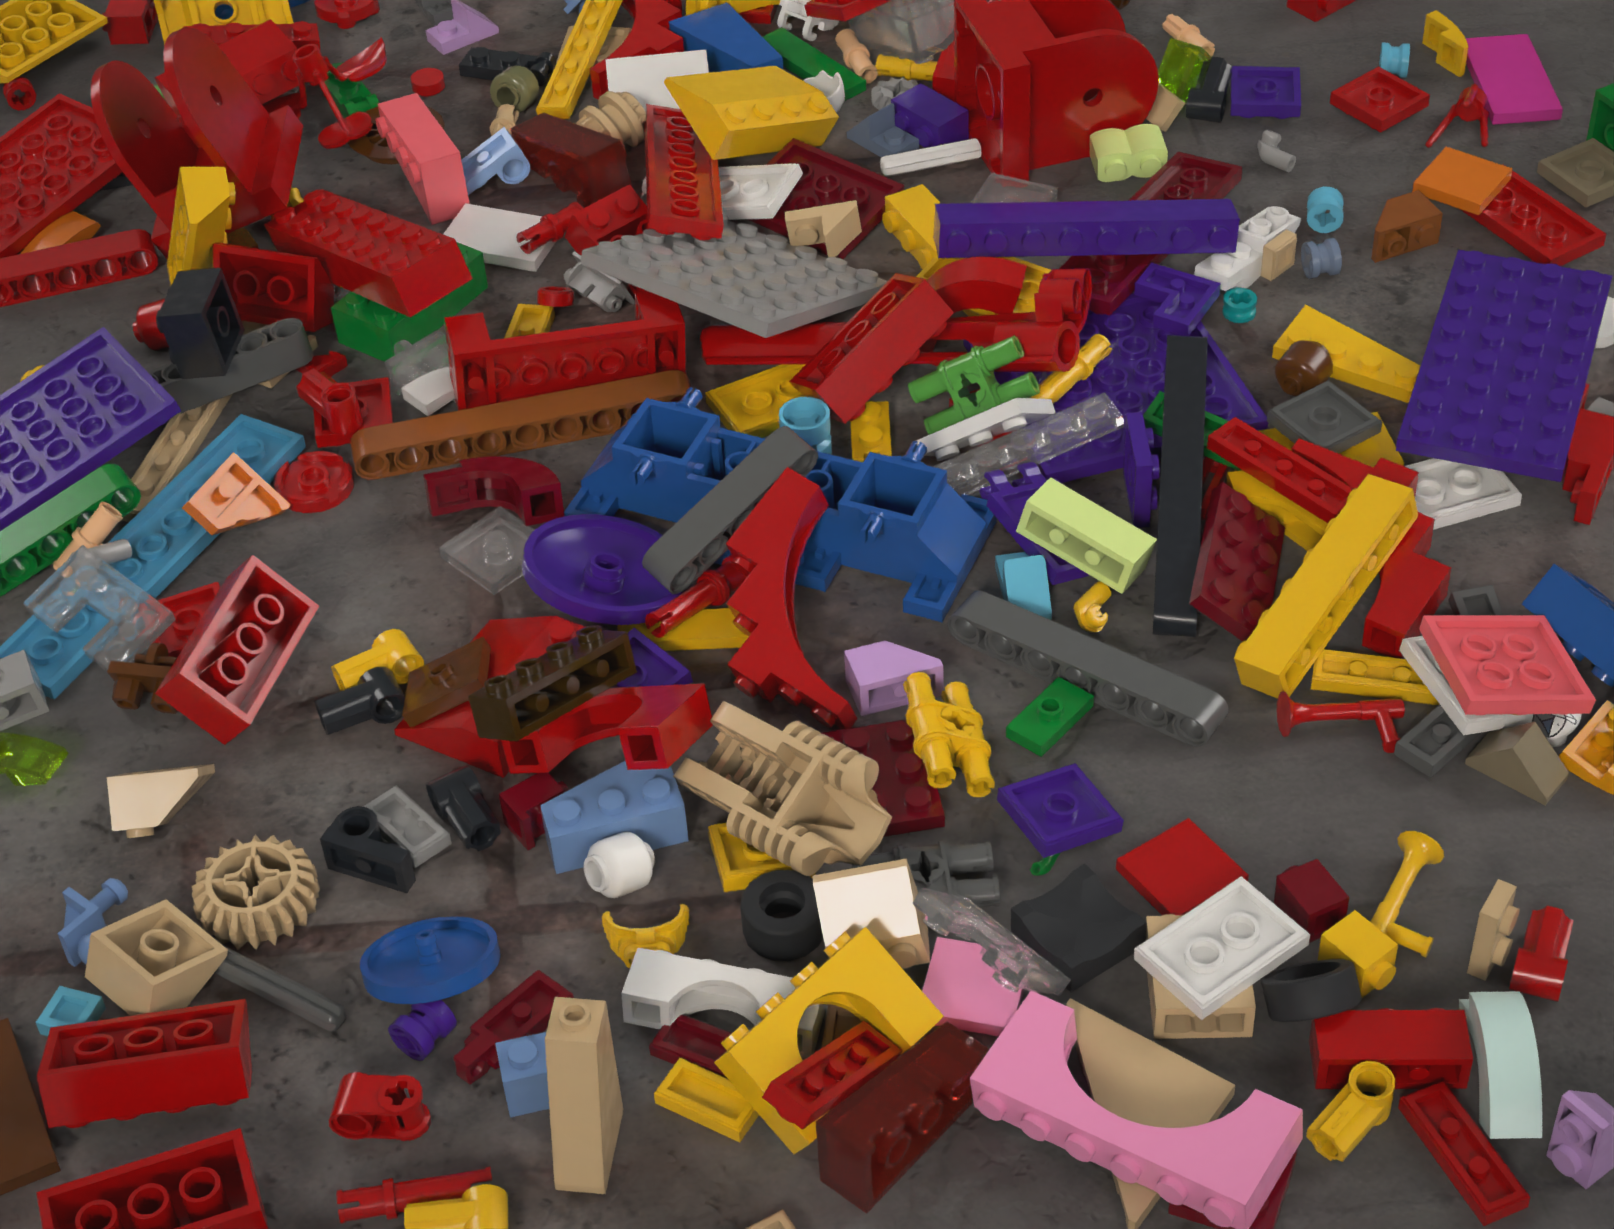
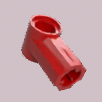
[296,368,363,435]
[1509,906,1574,1002]

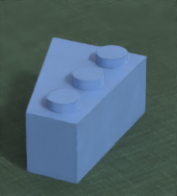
[540,761,689,874]

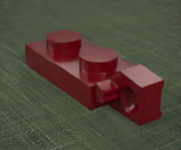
[453,970,574,1085]

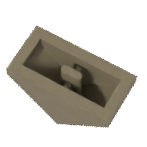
[1465,722,1569,806]

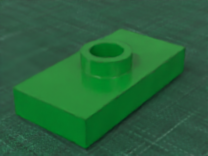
[1006,677,1094,757]

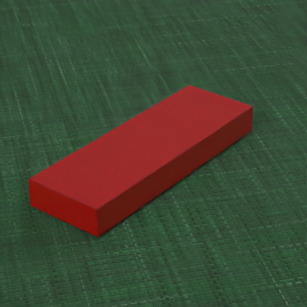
[1398,1080,1531,1226]

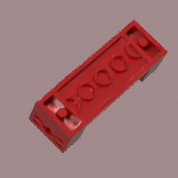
[444,290,686,410]

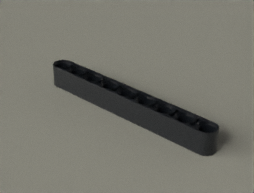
[1153,335,1208,637]

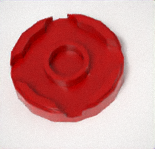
[274,451,354,513]

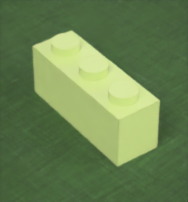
[1016,478,1157,594]

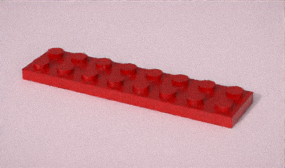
[644,104,724,240]

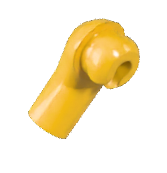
[1073,581,1111,633]

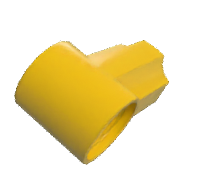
[331,629,424,691]
[1306,1061,1395,1162]
[404,1184,508,1229]

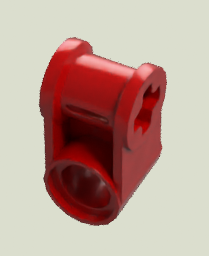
[329,1072,431,1141]

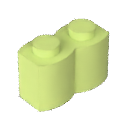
[1090,124,1168,182]

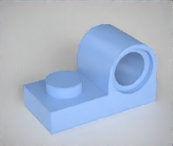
[462,127,530,195]

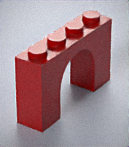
[501,683,713,774]

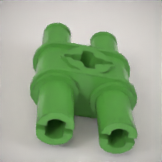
[908,335,1040,435]

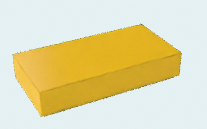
[654,1058,759,1143]

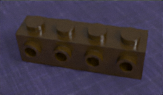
[468,625,637,742]

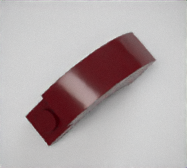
[423,456,565,527]

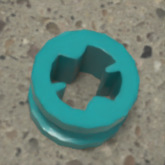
[1222,288,1257,323]

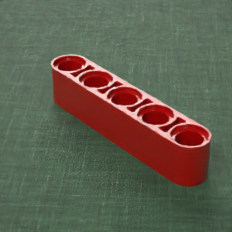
[0,229,158,307]

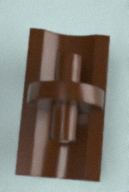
[107,643,178,714]

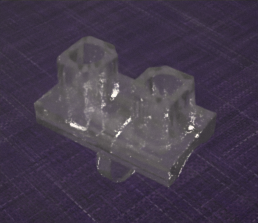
[385,330,449,396]

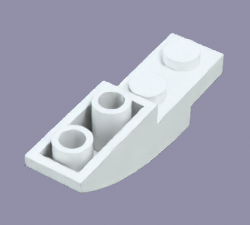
[1194,206,1301,291]

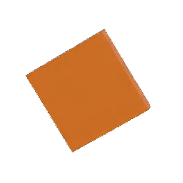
[1412,146,1513,215]

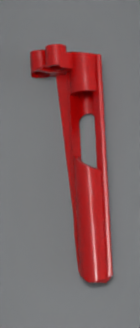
[700,268,1092,372]

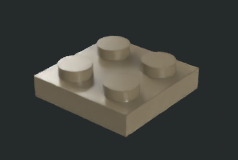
[1537,138,1614,208]

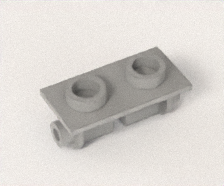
[564,251,635,312]

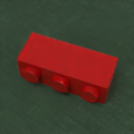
[1309,1008,1473,1089]

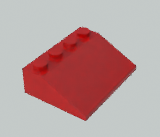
[394,616,585,778]

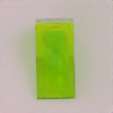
[1158,38,1211,110]

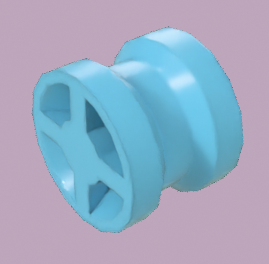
[1379,42,1410,78]
[1307,186,1344,233]

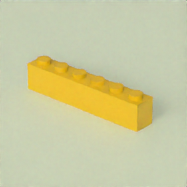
[1234,474,1418,699]

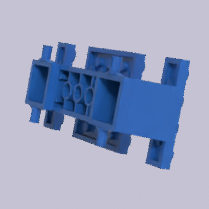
[564,387,998,622]

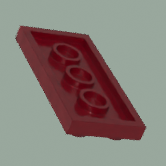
[1189,482,1285,641]

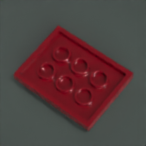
[747,138,905,259]

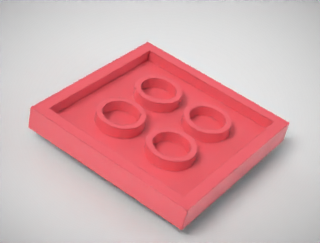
[1419,615,1596,715]

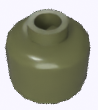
[490,66,539,113]

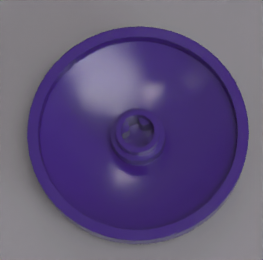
[522,514,687,625]

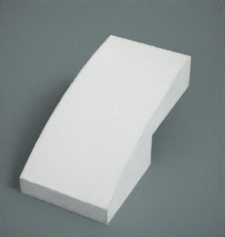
[401,366,456,416]

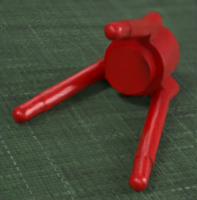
[1425,84,1489,148]

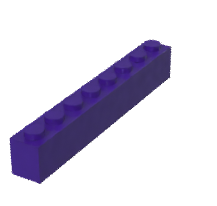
[933,199,1240,258]

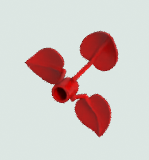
[264,37,387,149]

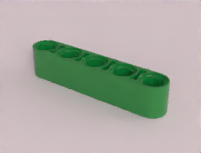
[0,464,141,597]

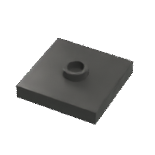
[1267,380,1382,454]

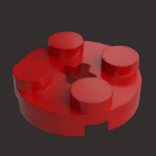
[314,0,380,29]

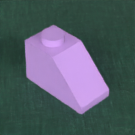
[844,641,944,716]

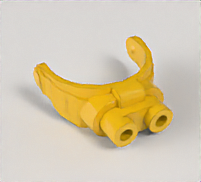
[602,904,690,968]

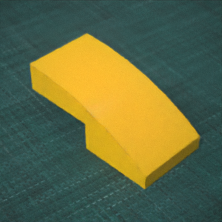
[1422,10,1468,77]

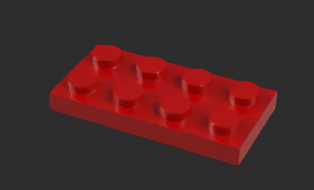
[1460,164,1606,266]

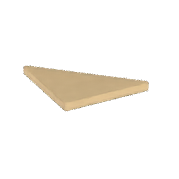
[1066,998,1235,1229]

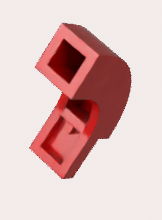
[919,256,1027,352]

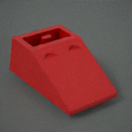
[565,184,651,299]

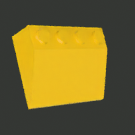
[0,0,108,83]
[664,66,839,160]

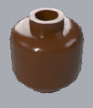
[1275,340,1333,397]

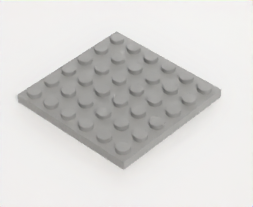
[580,214,887,338]

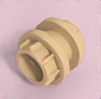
[575,91,646,161]

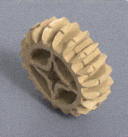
[192,834,320,950]

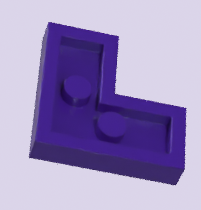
[1135,262,1221,336]

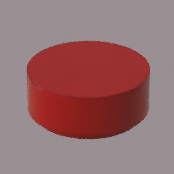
[410,68,445,97]
[537,286,574,307]

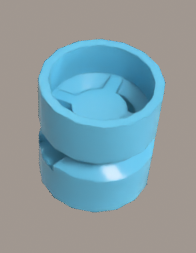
[779,397,832,455]

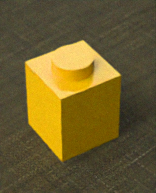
[1317,910,1398,998]

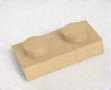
[1467,879,1520,981]

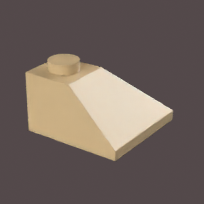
[107,764,215,838]

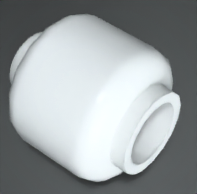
[584,832,655,898]

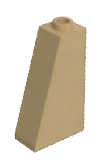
[545,997,624,1194]

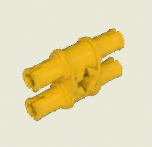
[903,672,995,797]

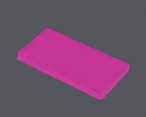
[1466,34,1563,125]

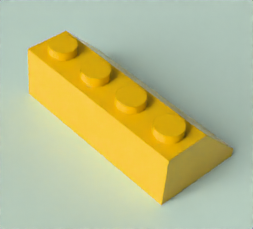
[167,167,235,287]

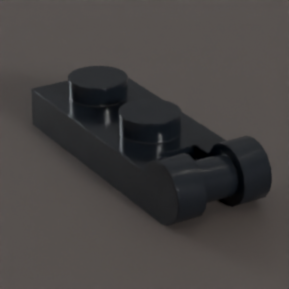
[459,47,556,86]

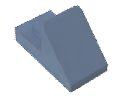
[847,103,919,157]

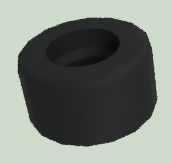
[740,870,823,961]

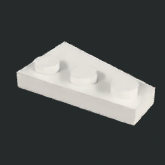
[916,398,1056,461]

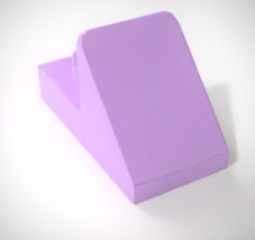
[426,0,499,55]

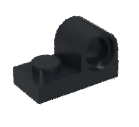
[320,806,416,893]

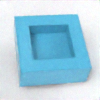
[35,986,106,1036]

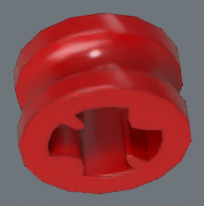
[3,76,36,111]

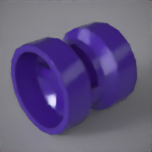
[388,1000,457,1061]

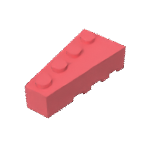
[375,93,470,225]

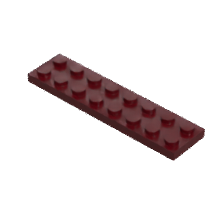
[1059,152,1242,316]

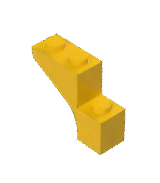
[1226,470,1328,551]

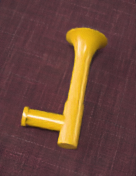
[1370,831,1444,958]

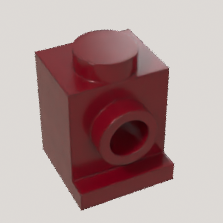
[499,773,569,850]

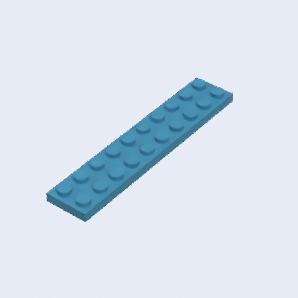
[0,414,306,700]

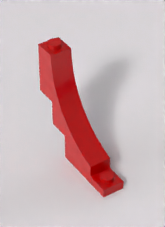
[1562,383,1614,525]

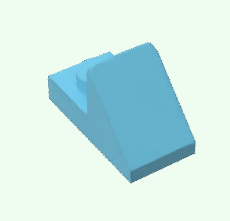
[995,552,1052,620]

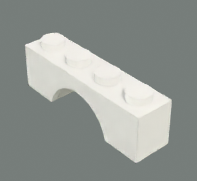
[621,948,825,1059]

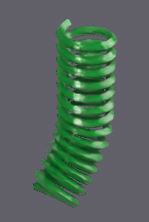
[1029,852,1061,876]

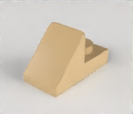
[785,200,862,257]

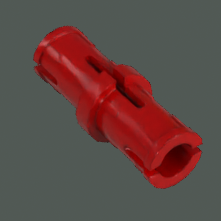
[516,202,583,254]

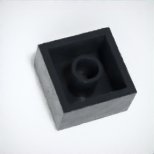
[156,268,245,379]

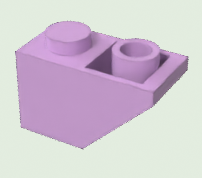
[1546,1090,1614,1189]

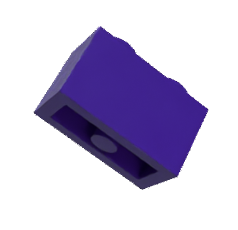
[891,83,969,148]

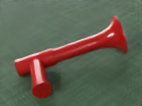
[1277,691,1405,753]

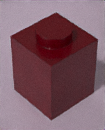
[1274,859,1349,943]

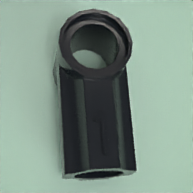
[1186,57,1232,123]
[314,667,405,735]
[426,765,501,852]

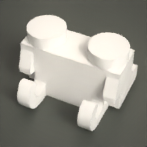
[777,0,839,41]

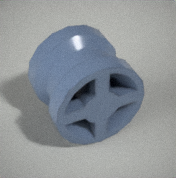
[1301,238,1342,279]

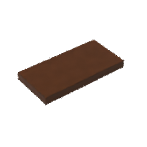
[0,1018,61,1196]

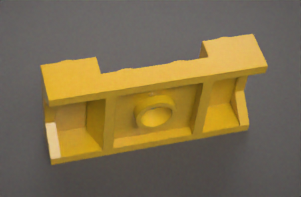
[154,0,294,45]

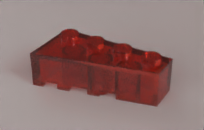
[510,112,633,207]
[816,1022,990,1214]

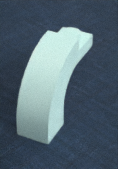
[1459,991,1542,1139]

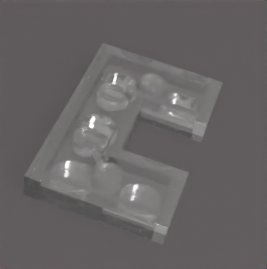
[23,545,176,671]
[912,888,1071,995]

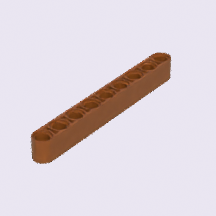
[350,370,697,480]

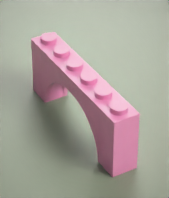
[970,991,1303,1229]

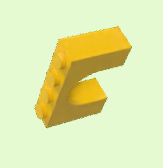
[714,927,944,1154]

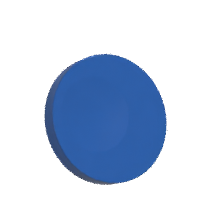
[360,916,501,1004]

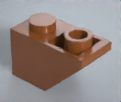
[1371,190,1443,263]

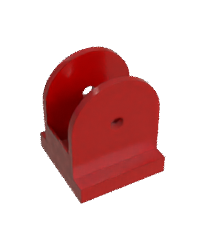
[954,0,1159,191]
[90,27,304,260]

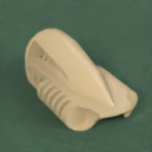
[673,701,892,876]

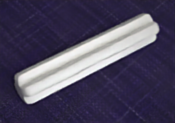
[880,138,982,177]

